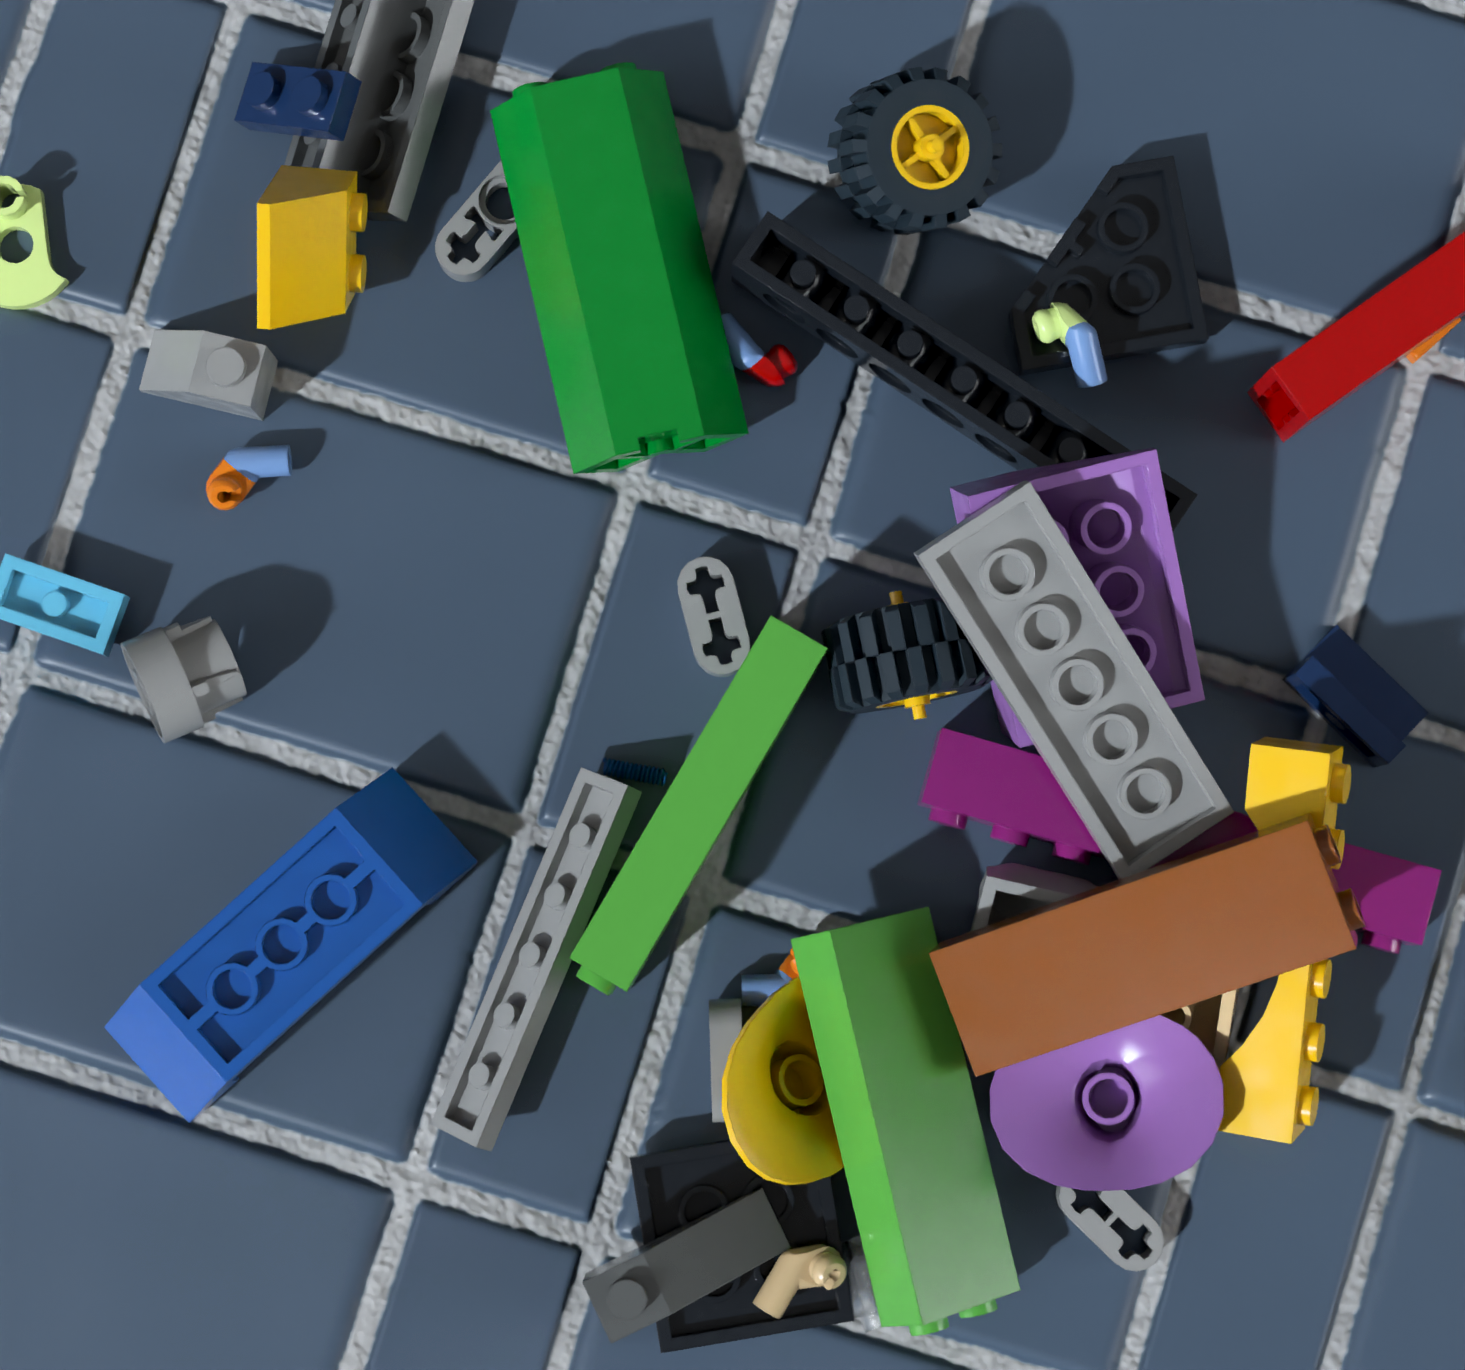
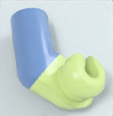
[1032,302,1108,388]

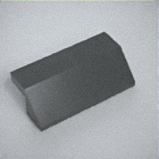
[284,0,475,222]

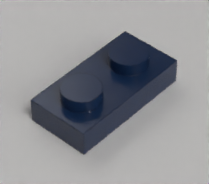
[234,62,362,141]

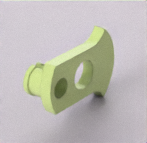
[0,176,69,310]

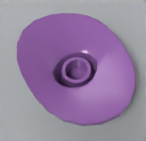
[990,1015,1224,1191]

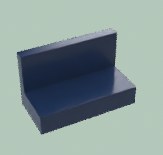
[1282,625,1428,768]

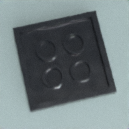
[630,1139,854,1353]

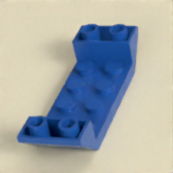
[104,767,478,1123]

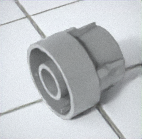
[120,616,247,744]

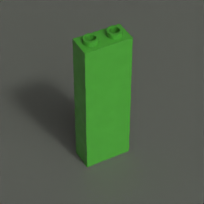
[569,614,826,996]
[791,906,1021,1336]

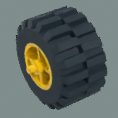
[827,67,1002,235]
[821,591,993,720]

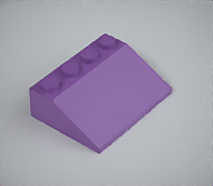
[949,448,1205,748]

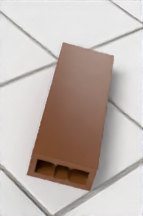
[929,813,1365,1077]

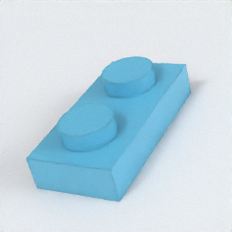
[0,553,130,657]

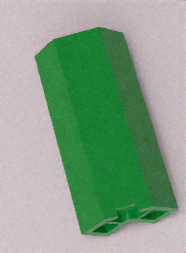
[490,62,749,474]

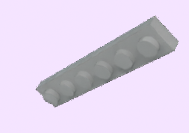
[431,767,642,1152]

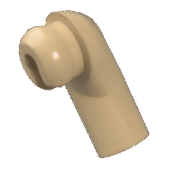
[753,1244,847,1319]

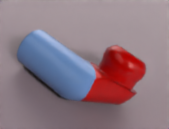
[721,313,798,387]

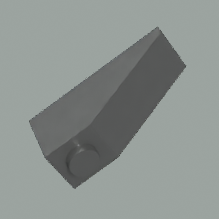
[582,1187,791,1344]

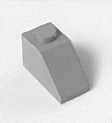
[139,330,278,421]

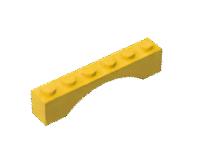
[1218,737,1351,1144]

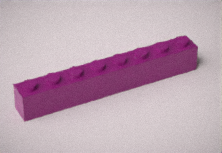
[917,728,1442,954]

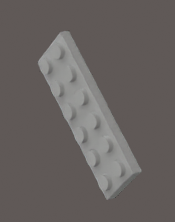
[913,480,1234,879]

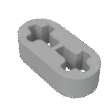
[677,557,750,677]
[709,998,742,1123]
[1055,1186,1164,1272]

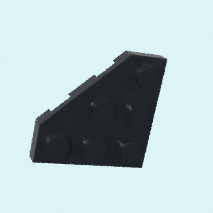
[1009,155,1209,376]

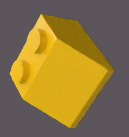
[257,165,368,330]

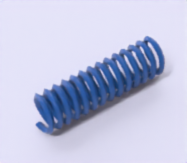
[602,757,668,786]

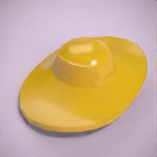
[722,976,844,1185]

